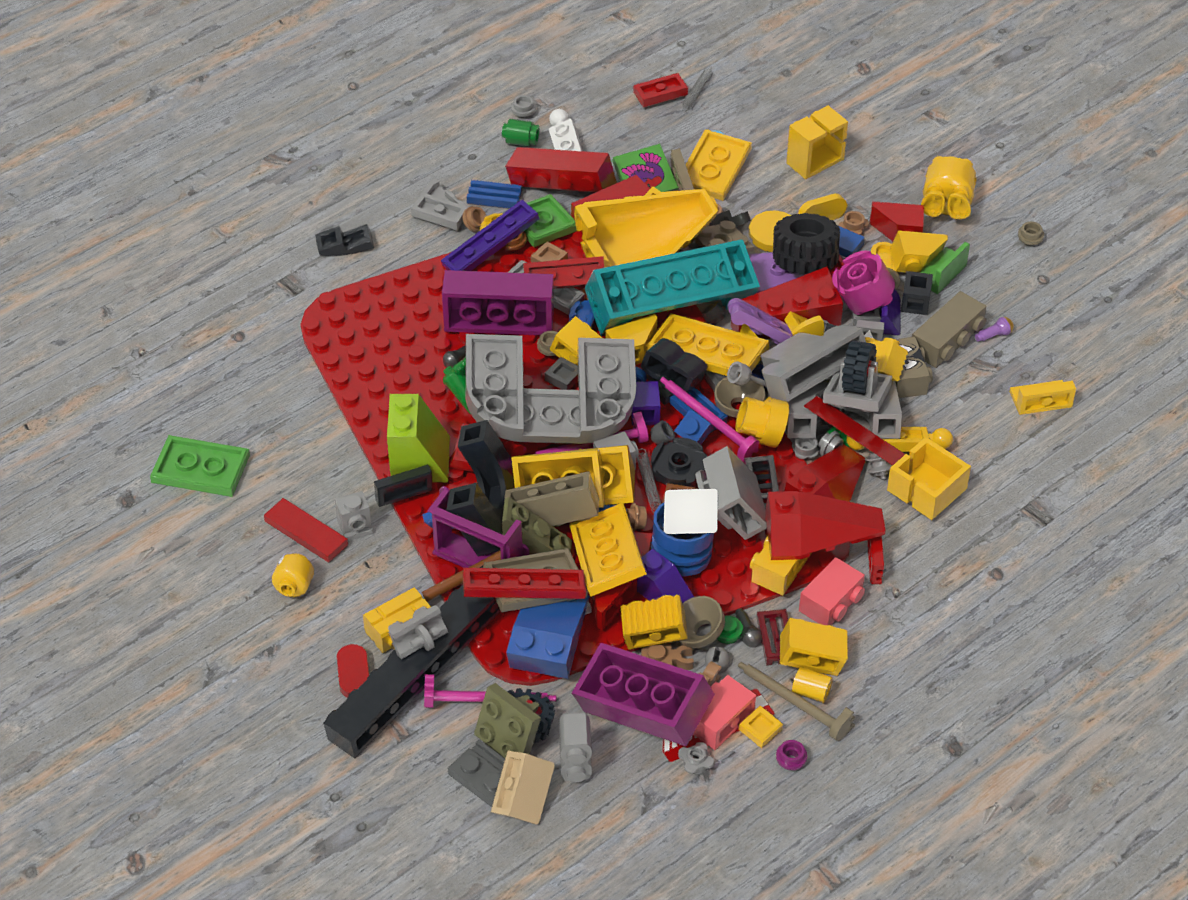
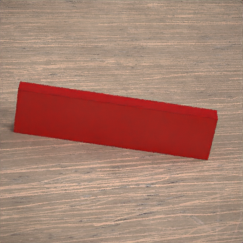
[462,568,586,599]

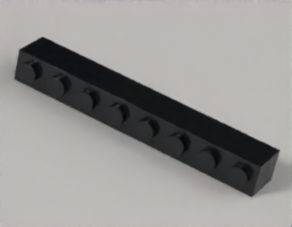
[323,564,501,758]

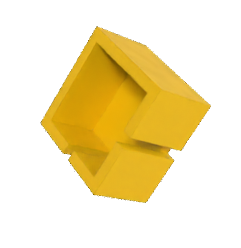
[786,105,848,180]
[887,437,971,520]

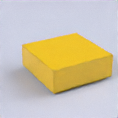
[739,706,783,748]

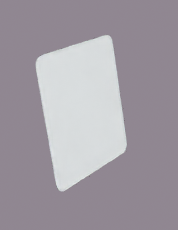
[664,489,718,534]

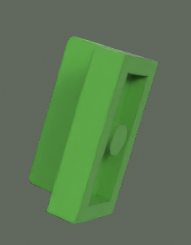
[920,242,970,294]

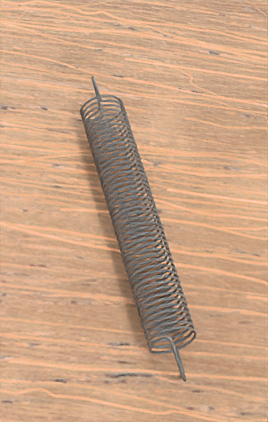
[682,69,713,112]
[636,449,661,513]

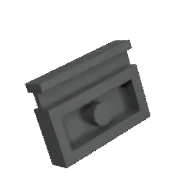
[448,739,505,807]

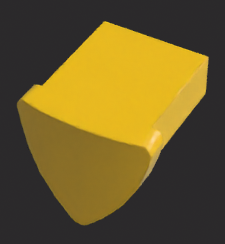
[784,311,824,336]

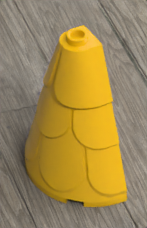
[574,189,718,268]

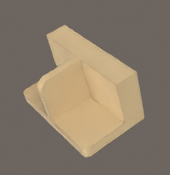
[491,751,555,824]

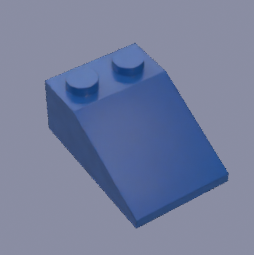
[506,595,589,679]

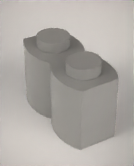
[559,713,592,782]

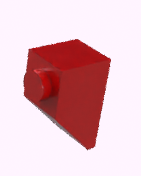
[870,201,924,242]
[591,578,637,631]

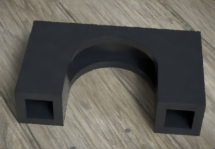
[446,420,514,556]

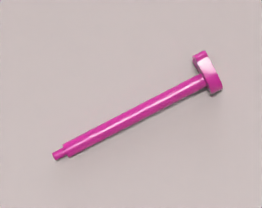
[660,377,759,463]
[535,411,649,454]
[424,675,556,708]

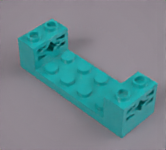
[585,239,760,336]

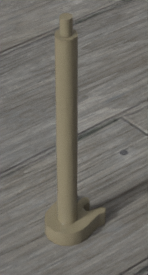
[738,662,855,741]

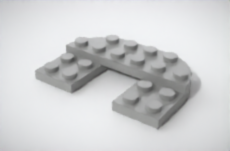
[465,334,636,444]

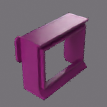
[428,486,529,568]

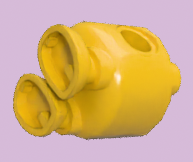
[921,156,977,219]

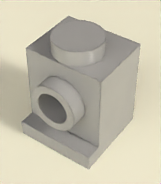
[335,491,373,541]

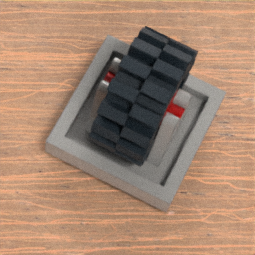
[823,340,892,412]

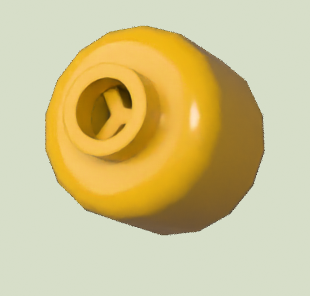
[272,554,314,597]

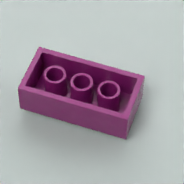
[442,270,554,335]
[572,643,715,746]

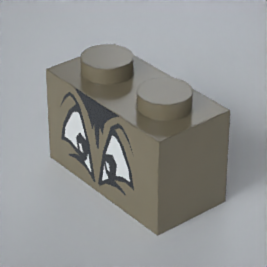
[895,337,933,398]

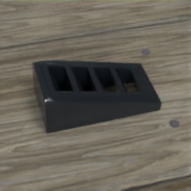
[744,455,779,510]

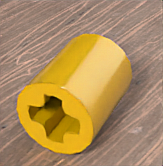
[792,667,833,703]

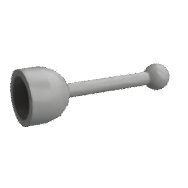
[727,361,766,386]

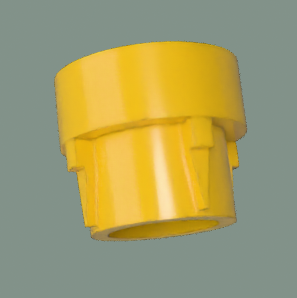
[735,397,789,448]

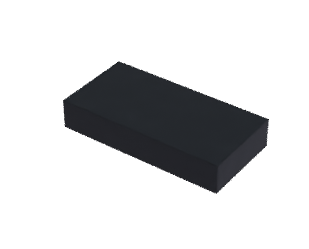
[374,464,433,507]

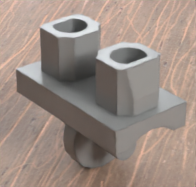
[388,605,448,659]

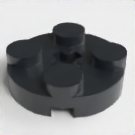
[651,437,708,487]

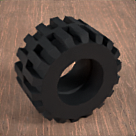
[773,213,840,275]

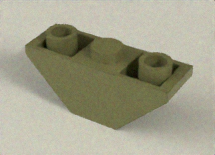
[502,497,572,555]

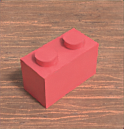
[799,557,865,625]
[693,675,756,750]

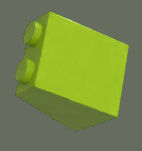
[387,394,450,482]

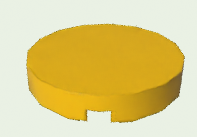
[748,210,791,252]

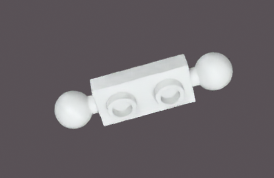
[549,109,583,151]

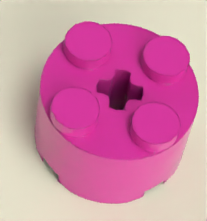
[832,250,895,315]

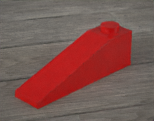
[784,444,866,502]
[765,491,886,560]

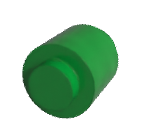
[502,119,540,147]

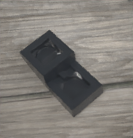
[315,224,374,256]

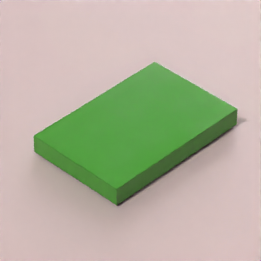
[150,435,250,497]

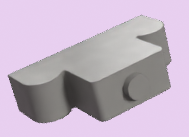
[761,325,866,402]

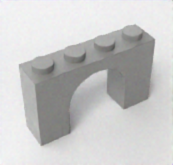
[786,381,902,439]

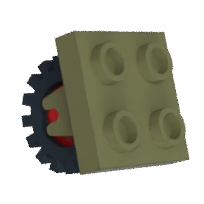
[474,683,555,759]

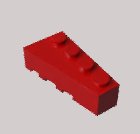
[731,267,843,339]

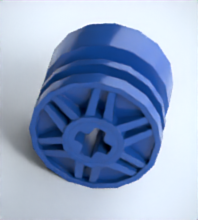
[651,502,714,577]

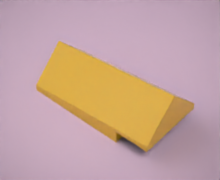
[512,445,635,508]

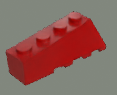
[505,147,617,192]

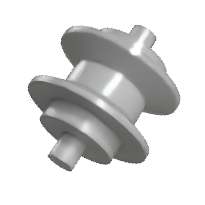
[865,452,893,480]

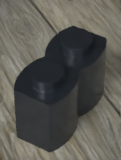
[640,338,708,393]

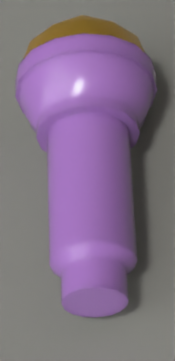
[975,317,1014,342]

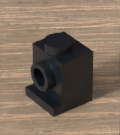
[901,271,933,315]

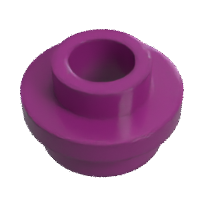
[776,740,807,770]

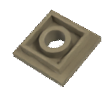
[694,221,754,252]

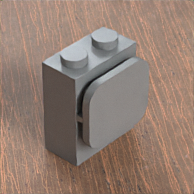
[695,446,767,540]

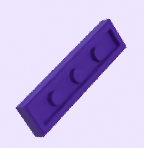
[441,200,540,271]

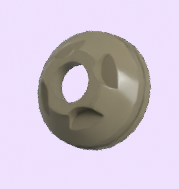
[714,377,765,418]
[678,596,725,648]

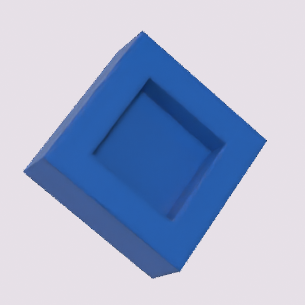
[674,409,714,445]

